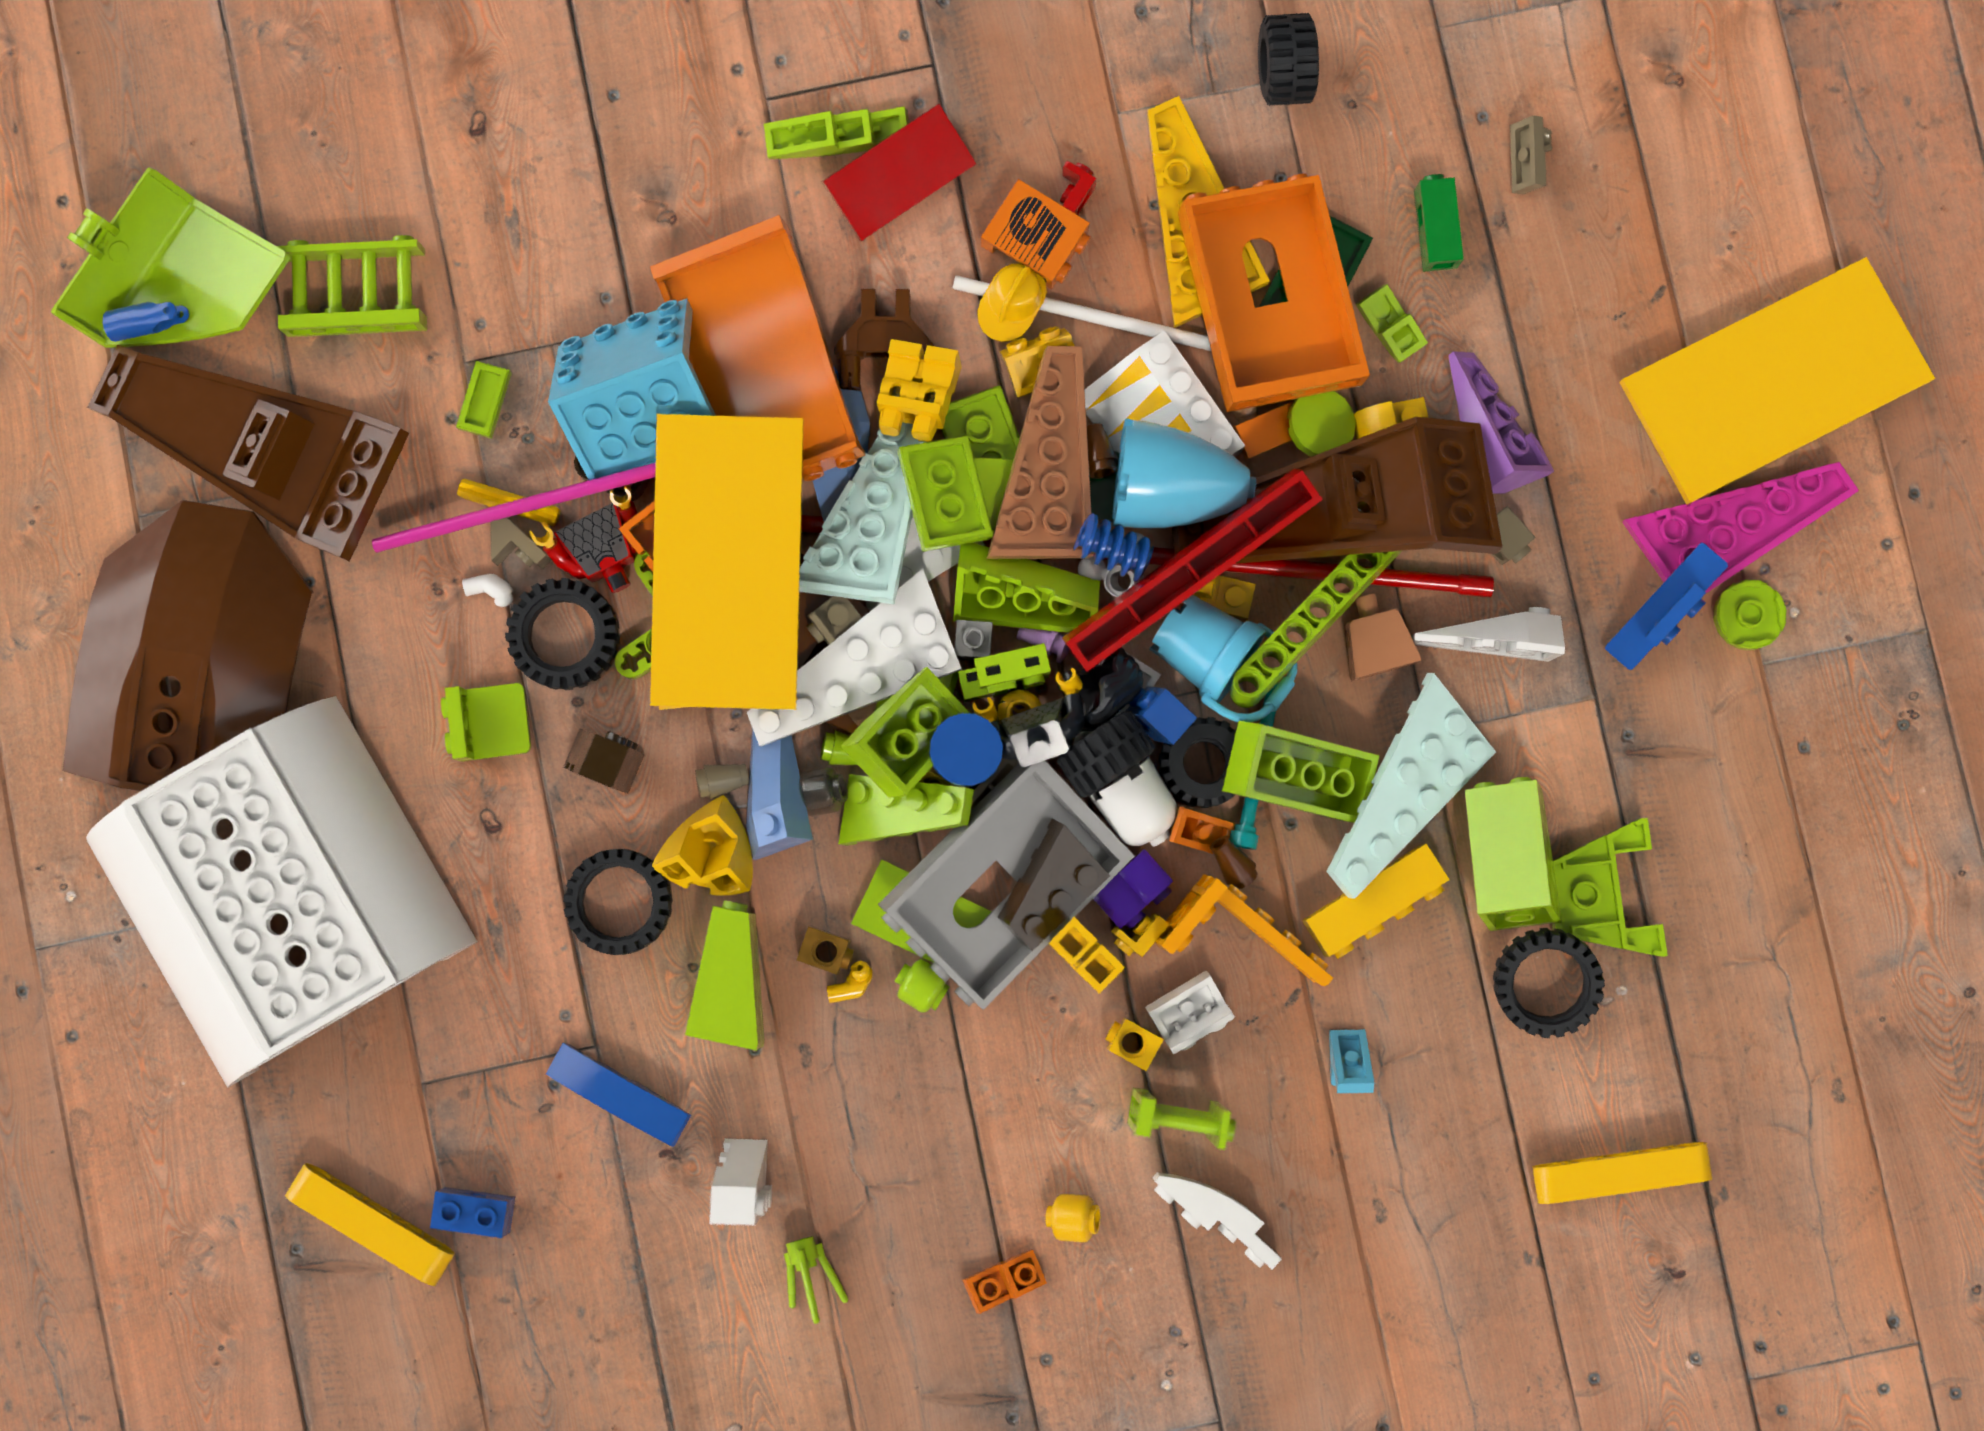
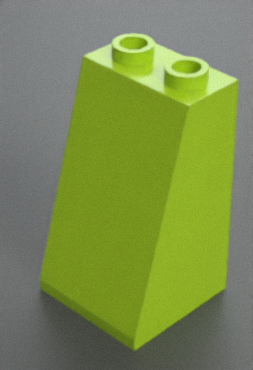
[1465,777,1562,931]
[685,900,765,1050]

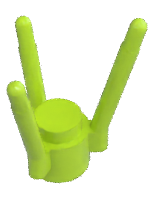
[784,1236,848,1324]

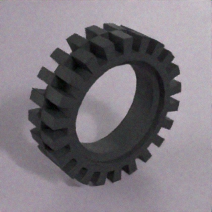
[505,578,620,690]

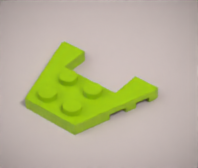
[1552,817,1668,957]

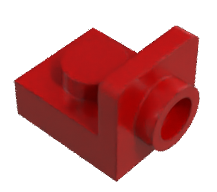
[1060,161,1096,215]

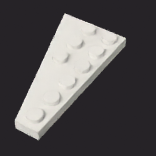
[747,569,962,747]

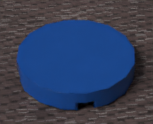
[929,713,1003,787]

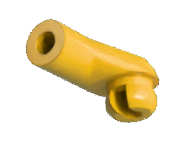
[827,961,873,1003]

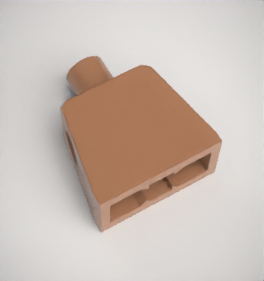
[1345,593,1422,682]

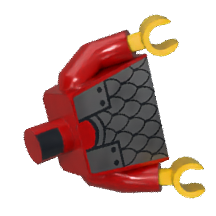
[530,485,638,593]

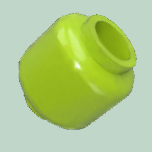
[894,959,950,1013]

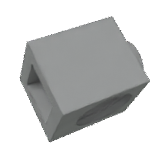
[955,620,992,661]

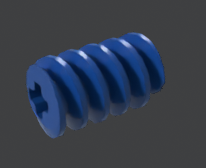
[1073,513,1154,583]

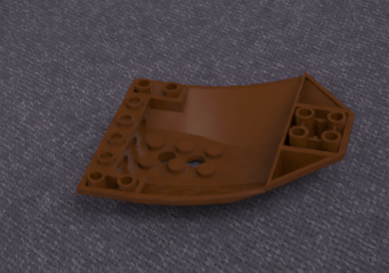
[63,500,314,791]

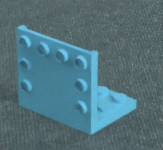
[548,299,716,480]

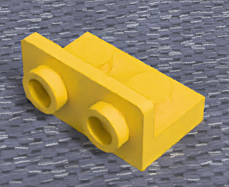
[1000,326,1074,397]

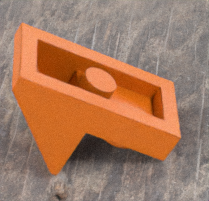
[1169,807,1235,854]

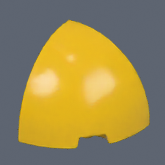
[652,795,753,896]

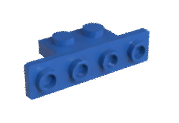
[1605,543,1728,670]

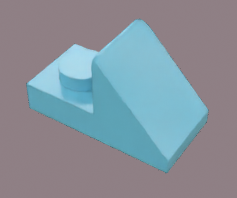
[1329,1029,1375,1093]

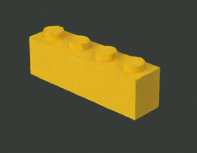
[1302,843,1450,959]

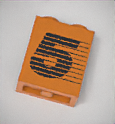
[981,179,1091,290]

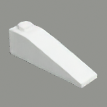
[1411,607,1565,662]

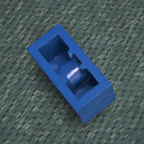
[1125,686,1197,745]
[430,1187,516,1238]

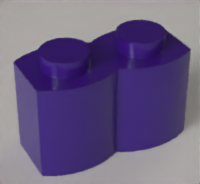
[1093,849,1173,929]

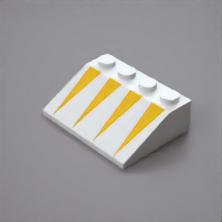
[1085,330,1245,457]

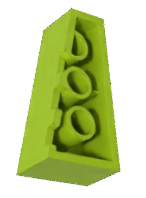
[953,543,1100,633]

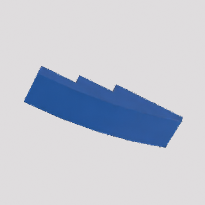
[546,1043,691,1147]

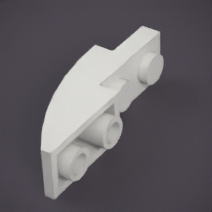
[1152,1172,1282,1270]

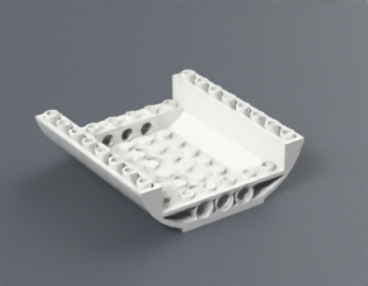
[86,696,478,1088]

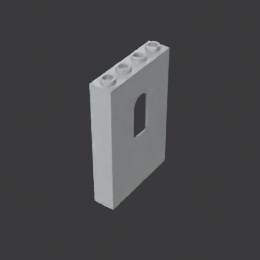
[878,761,1134,1010]

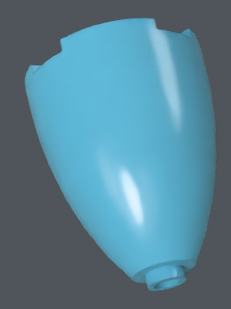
[1112,419,1256,528]

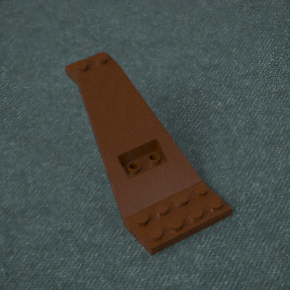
[1172,416,1503,564]

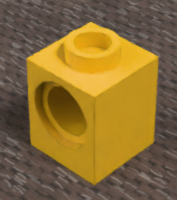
[1105,1018,1164,1072]

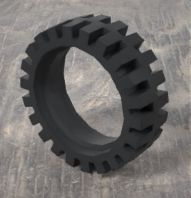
[563,849,673,955]
[1493,928,1605,1038]

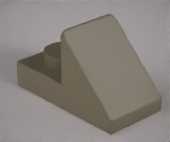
[490,517,552,569]

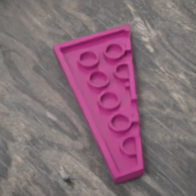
[1622,462,1859,593]

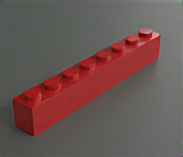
[1062,468,1323,671]

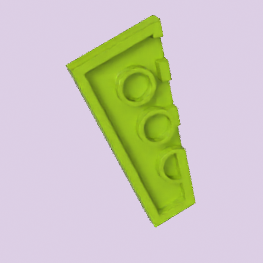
[838,774,974,846]

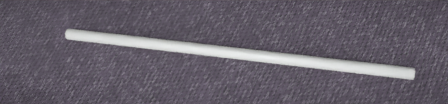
[953,275,1360,387]

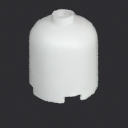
[1089,757,1178,847]

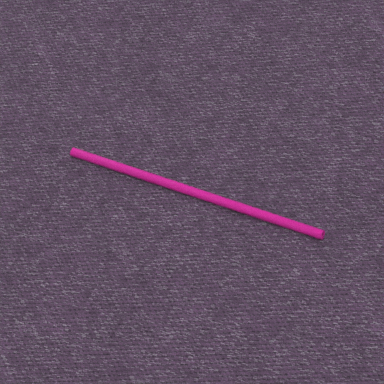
[372,462,656,553]

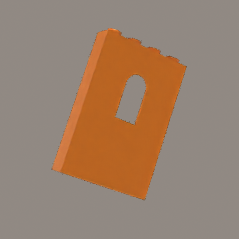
[1178,173,1370,412]

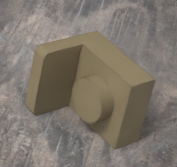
[806,596,862,645]

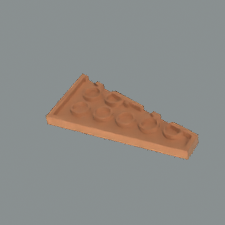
[986,346,1094,559]

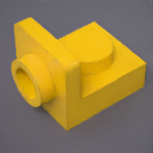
[1110,913,1170,957]

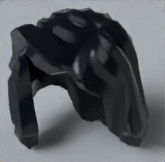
[1057,647,1144,731]

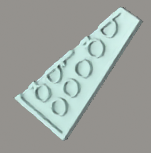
[799,422,924,604]
[1326,673,1496,899]

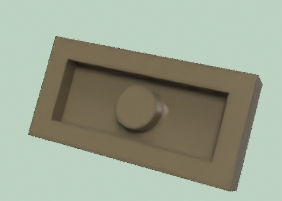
[1510,115,1552,195]

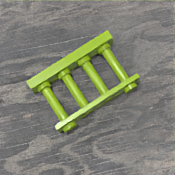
[277,235,427,337]
[1127,1087,1236,1150]

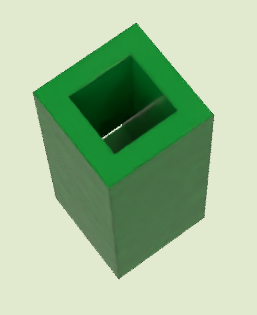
[1414,174,1464,272]

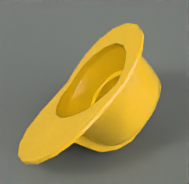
[977,263,1047,342]

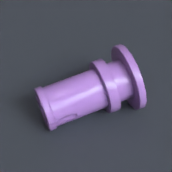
[1017,628,1070,664]

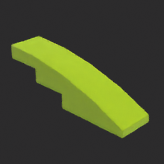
[764,106,909,159]

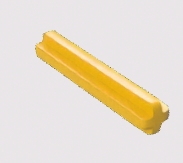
[457,479,560,526]

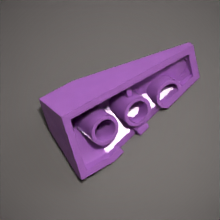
[1448,351,1554,494]

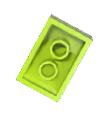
[841,667,970,798]

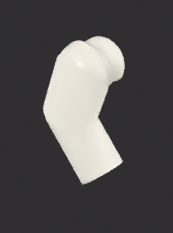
[462,574,514,607]

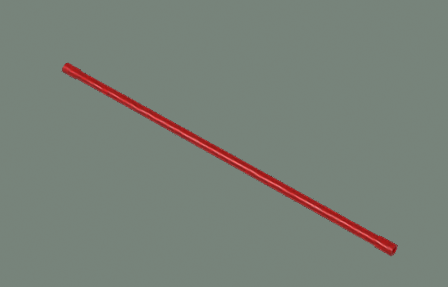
[801,514,1494,598]

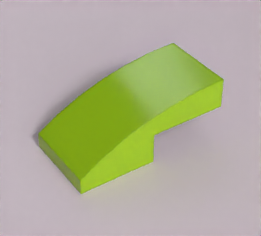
[1355,284,1428,363]

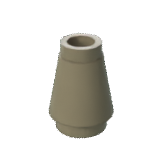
[695,764,749,800]

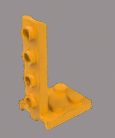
[1155,874,1333,986]

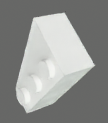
[710,1138,772,1225]

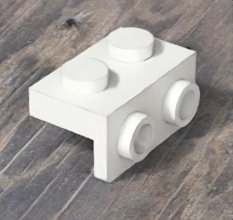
[1145,970,1235,1054]

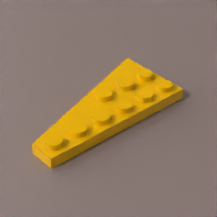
[1147,96,1270,328]

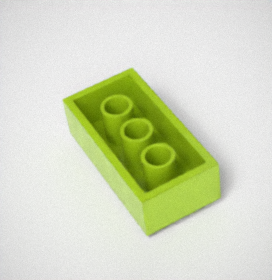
[1222,721,1380,823]

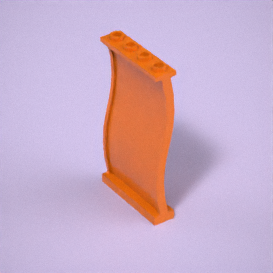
[650,215,865,481]

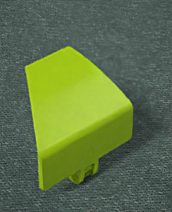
[51,167,291,348]

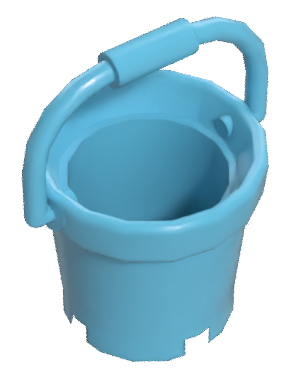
[1149,594,1298,723]

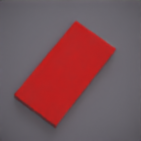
[822,104,977,241]

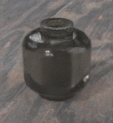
[799,767,848,817]

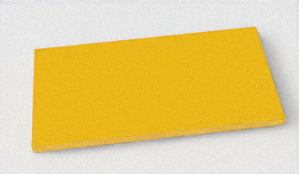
[1619,257,1936,505]
[650,414,804,710]

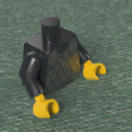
[972,668,1085,767]

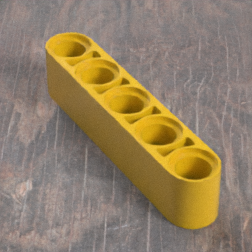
[1532,1142,1713,1204]
[285,1163,455,1286]

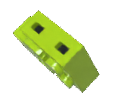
[958,643,1051,702]

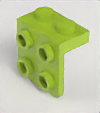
[441,683,531,762]

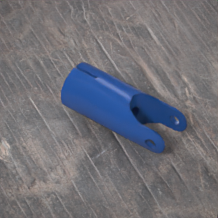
[102,302,189,342]

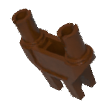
[834,289,934,391]

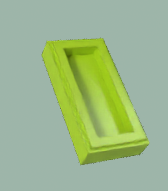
[456,361,512,439]

